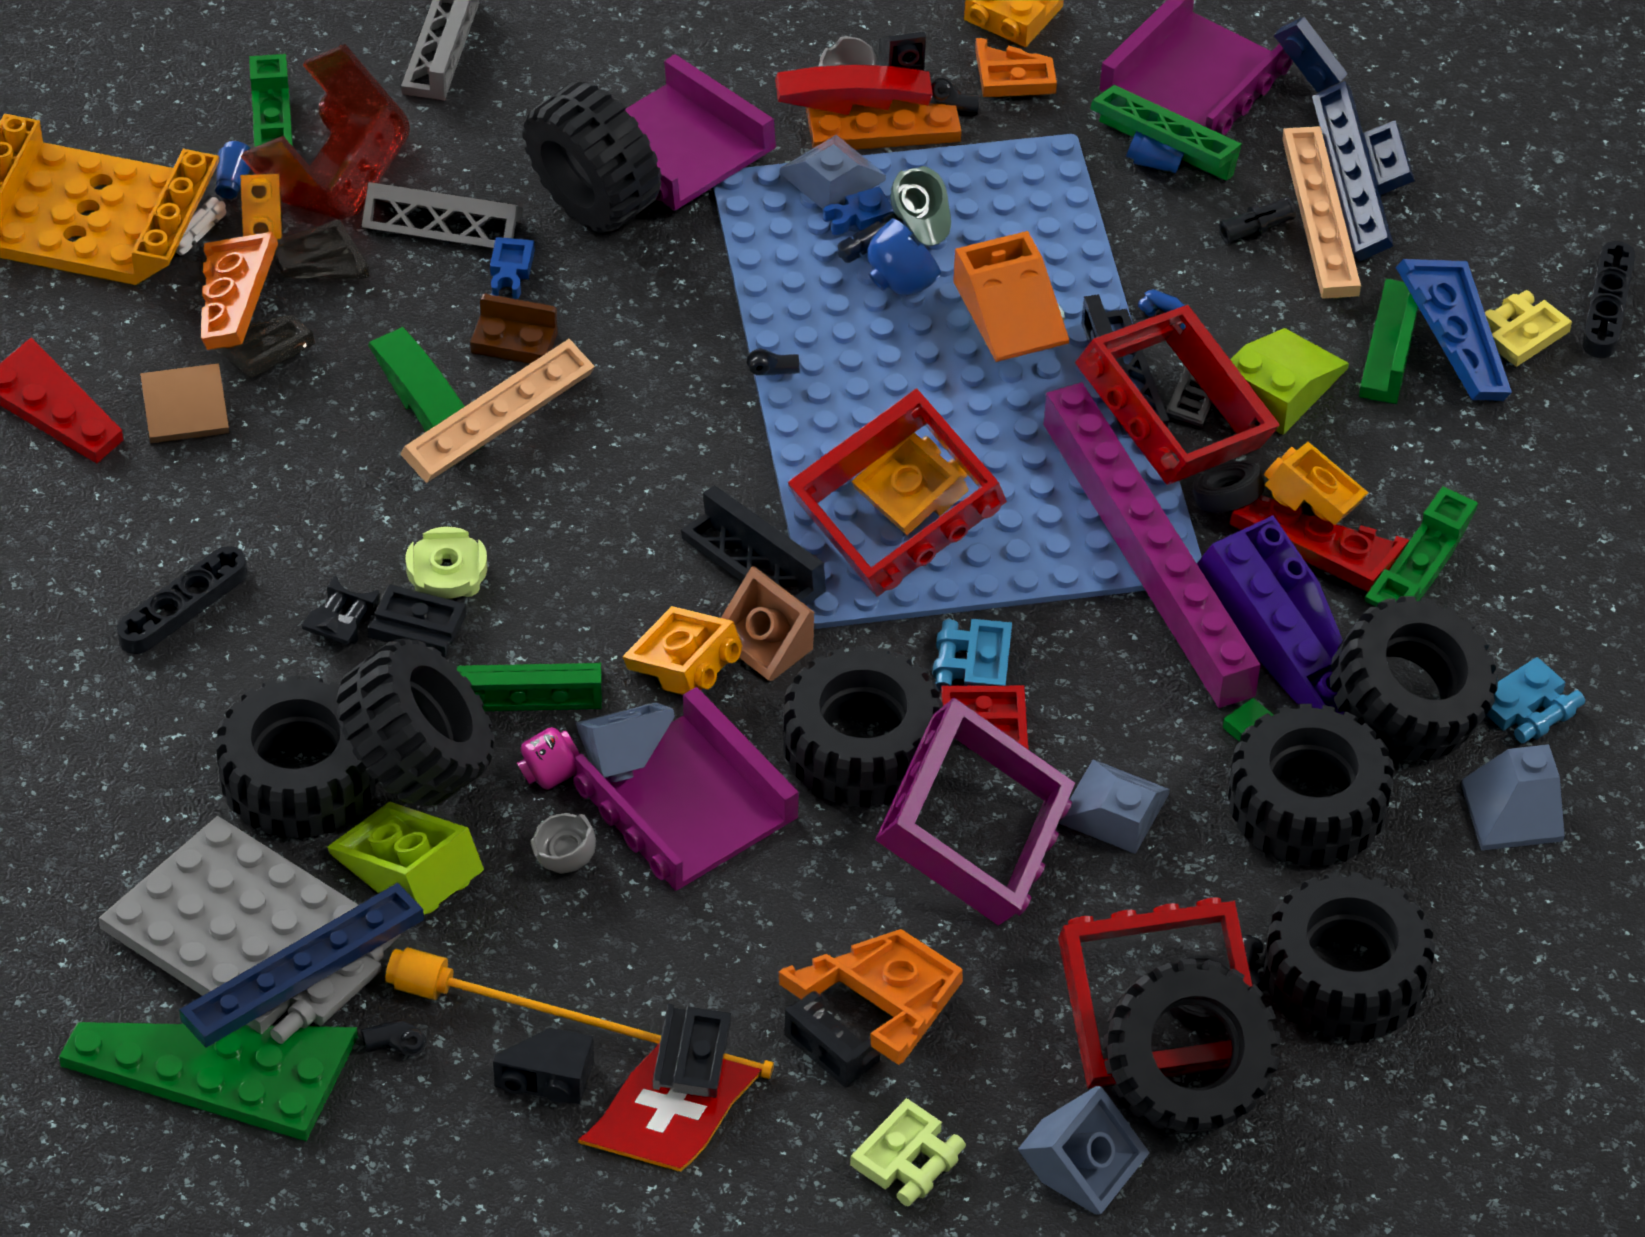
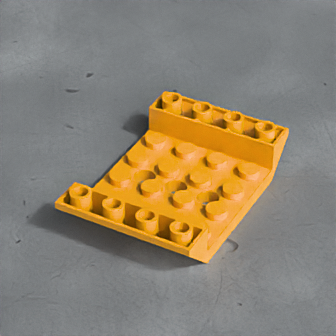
[0,114,219,285]

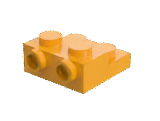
[964,0,1064,47]
[852,433,969,535]
[1264,442,1369,525]
[623,606,743,695]

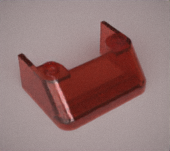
[240,44,410,220]

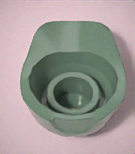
[890,166,951,247]

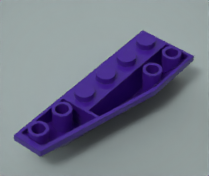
[1197,515,1345,715]

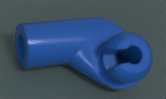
[1138,289,1186,330]

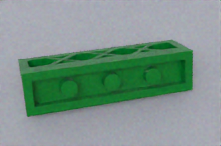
[1090,85,1242,181]
[1359,279,1419,404]
[457,663,602,711]

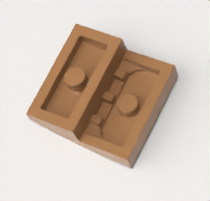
[140,363,229,443]

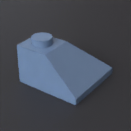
[780,135,886,210]
[576,703,675,782]
[1461,744,1565,851]
[1058,759,1170,854]
[1018,1086,1150,1214]

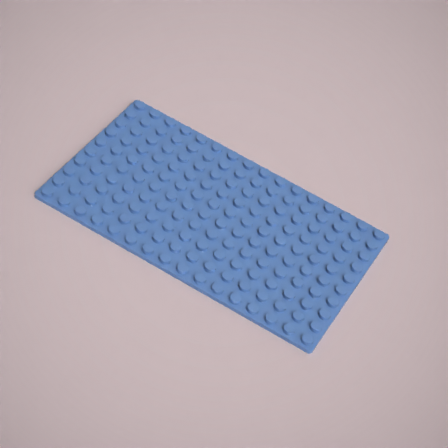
[713,134,1202,629]

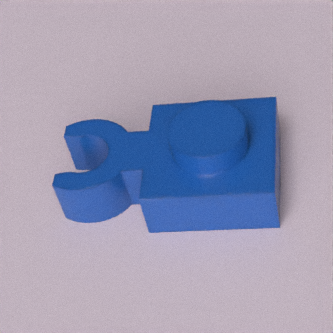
[823,186,894,235]
[490,237,535,299]

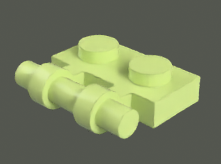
[850,1098,966,1206]

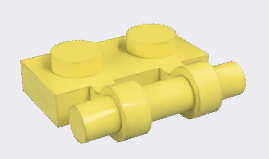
[1485,290,1572,367]

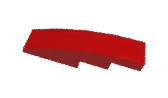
[775,65,933,115]

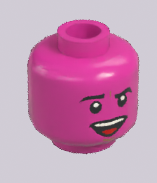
[517,727,580,790]

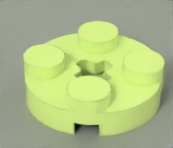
[405,527,487,599]

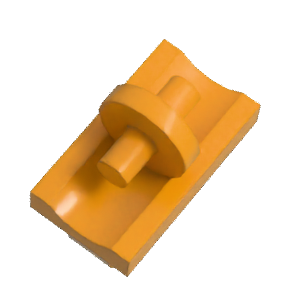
[240,174,282,243]

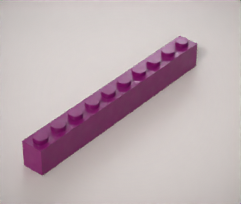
[1043,382,1260,708]

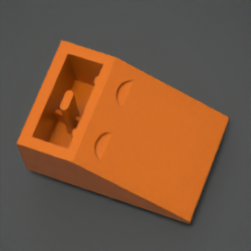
[953,231,1069,362]

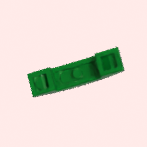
[249,54,293,154]
[1365,486,1478,607]

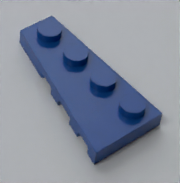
[1396,259,1512,401]

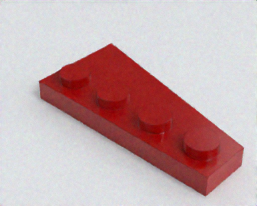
[0,337,123,464]
[1230,495,1410,592]

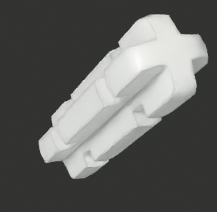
[175,197,227,256]

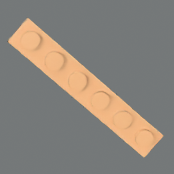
[1282,126,1361,299]
[400,339,595,483]

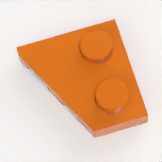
[975,38,1057,97]

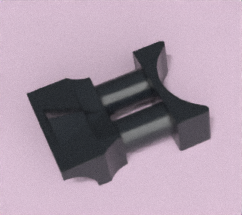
[302,576,380,645]

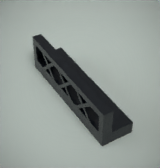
[1081,294,1169,435]
[681,485,826,605]

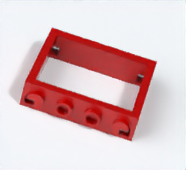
[1075,305,1280,485]
[788,388,1007,597]
[1058,897,1252,1089]

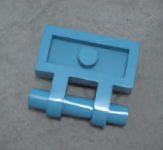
[932,619,1012,692]
[1486,657,1585,743]

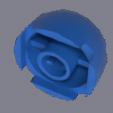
[867,218,941,296]

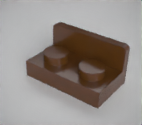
[470,294,558,364]

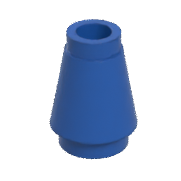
[1126,131,1184,174]
[215,141,255,199]

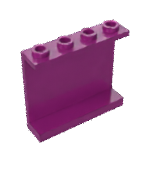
[1099,0,1293,136]
[625,54,776,210]
[573,687,799,891]

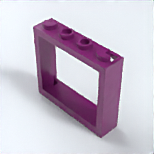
[875,698,1075,926]

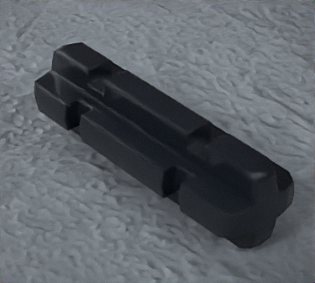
[837,213,904,263]

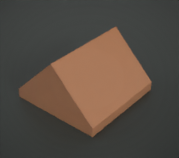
[721,567,814,681]

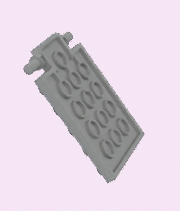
[99,815,401,1044]

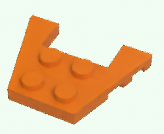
[778,929,963,1065]

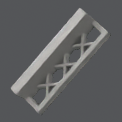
[401,0,479,101]
[362,182,523,248]

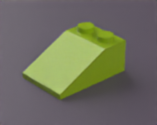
[1230,328,1349,435]
[327,802,484,915]

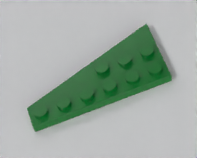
[59,1022,358,1141]

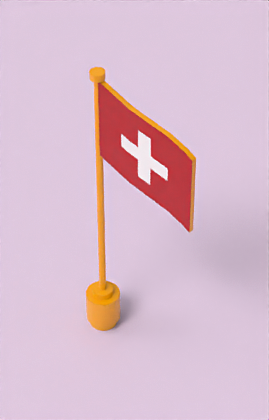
[385,947,774,1172]

